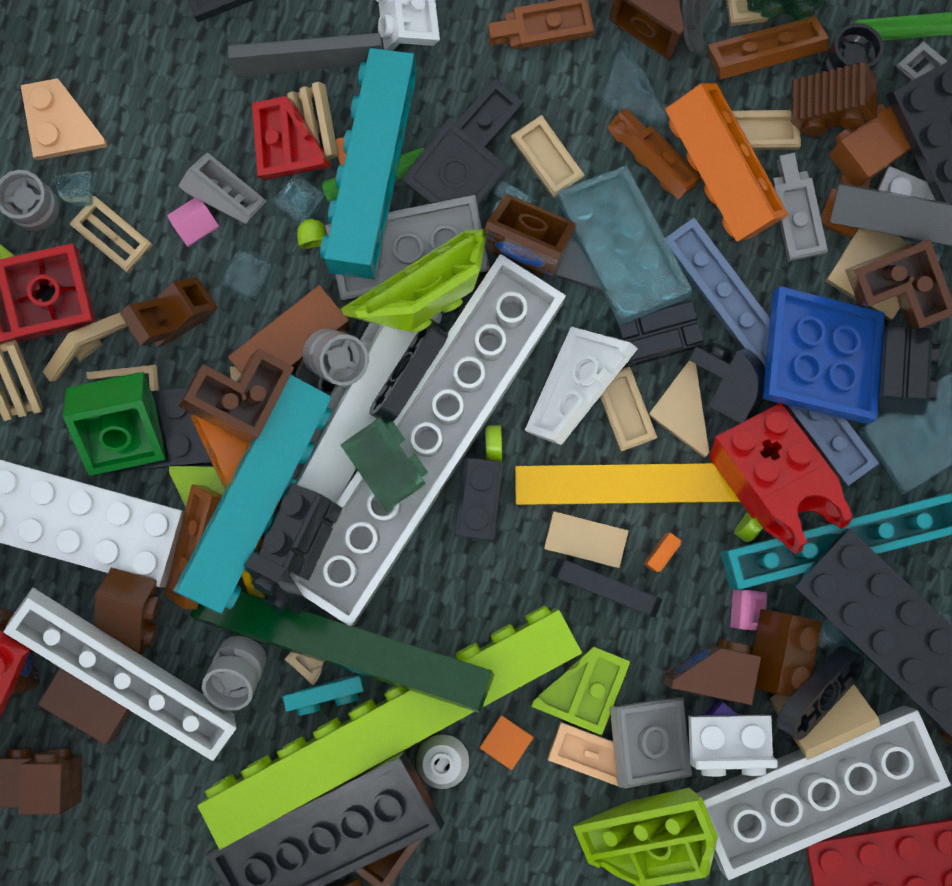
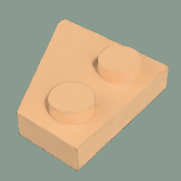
[21,78,108,161]

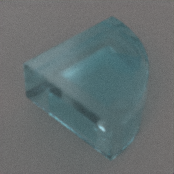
[53,171,94,206]

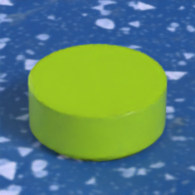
[485,425,502,462]
[734,512,763,542]

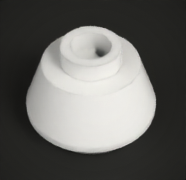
[416,734,469,789]

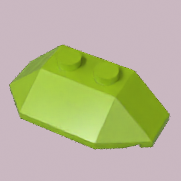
[341,229,486,333]
[573,788,718,886]

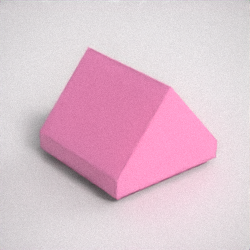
[167,198,220,247]
[730,589,768,630]

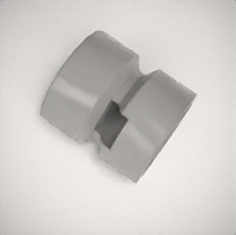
[0,170,60,231]
[302,328,369,386]
[202,636,267,711]

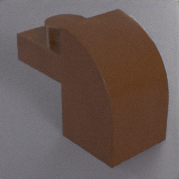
[120,277,218,348]

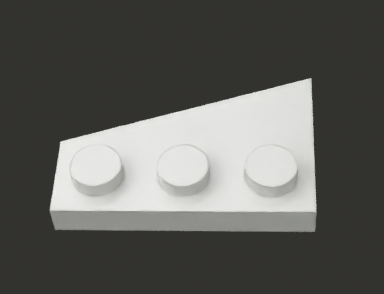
[525,327,638,445]

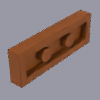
[708,16,829,80]
[164,484,222,609]

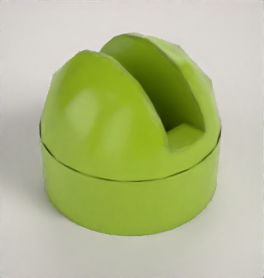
[297,219,327,249]

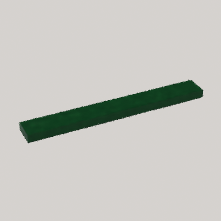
[190,592,495,713]

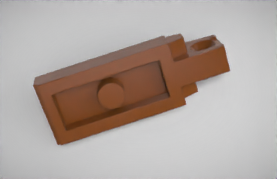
[487,0,594,49]
[607,108,702,200]

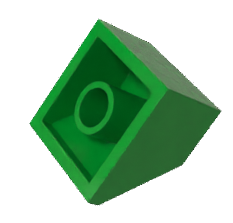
[63,372,165,476]

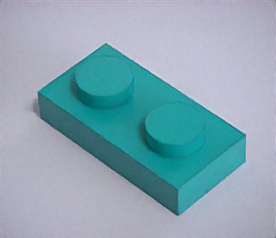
[282,674,366,716]

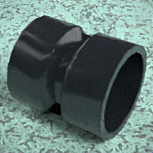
[821,23,884,73]

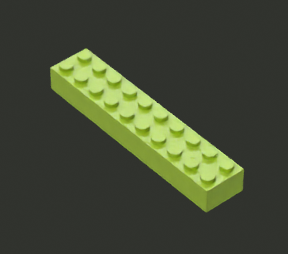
[197,605,582,850]

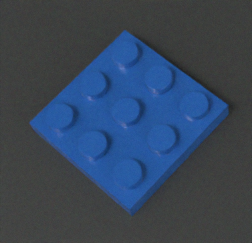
[762,286,885,424]

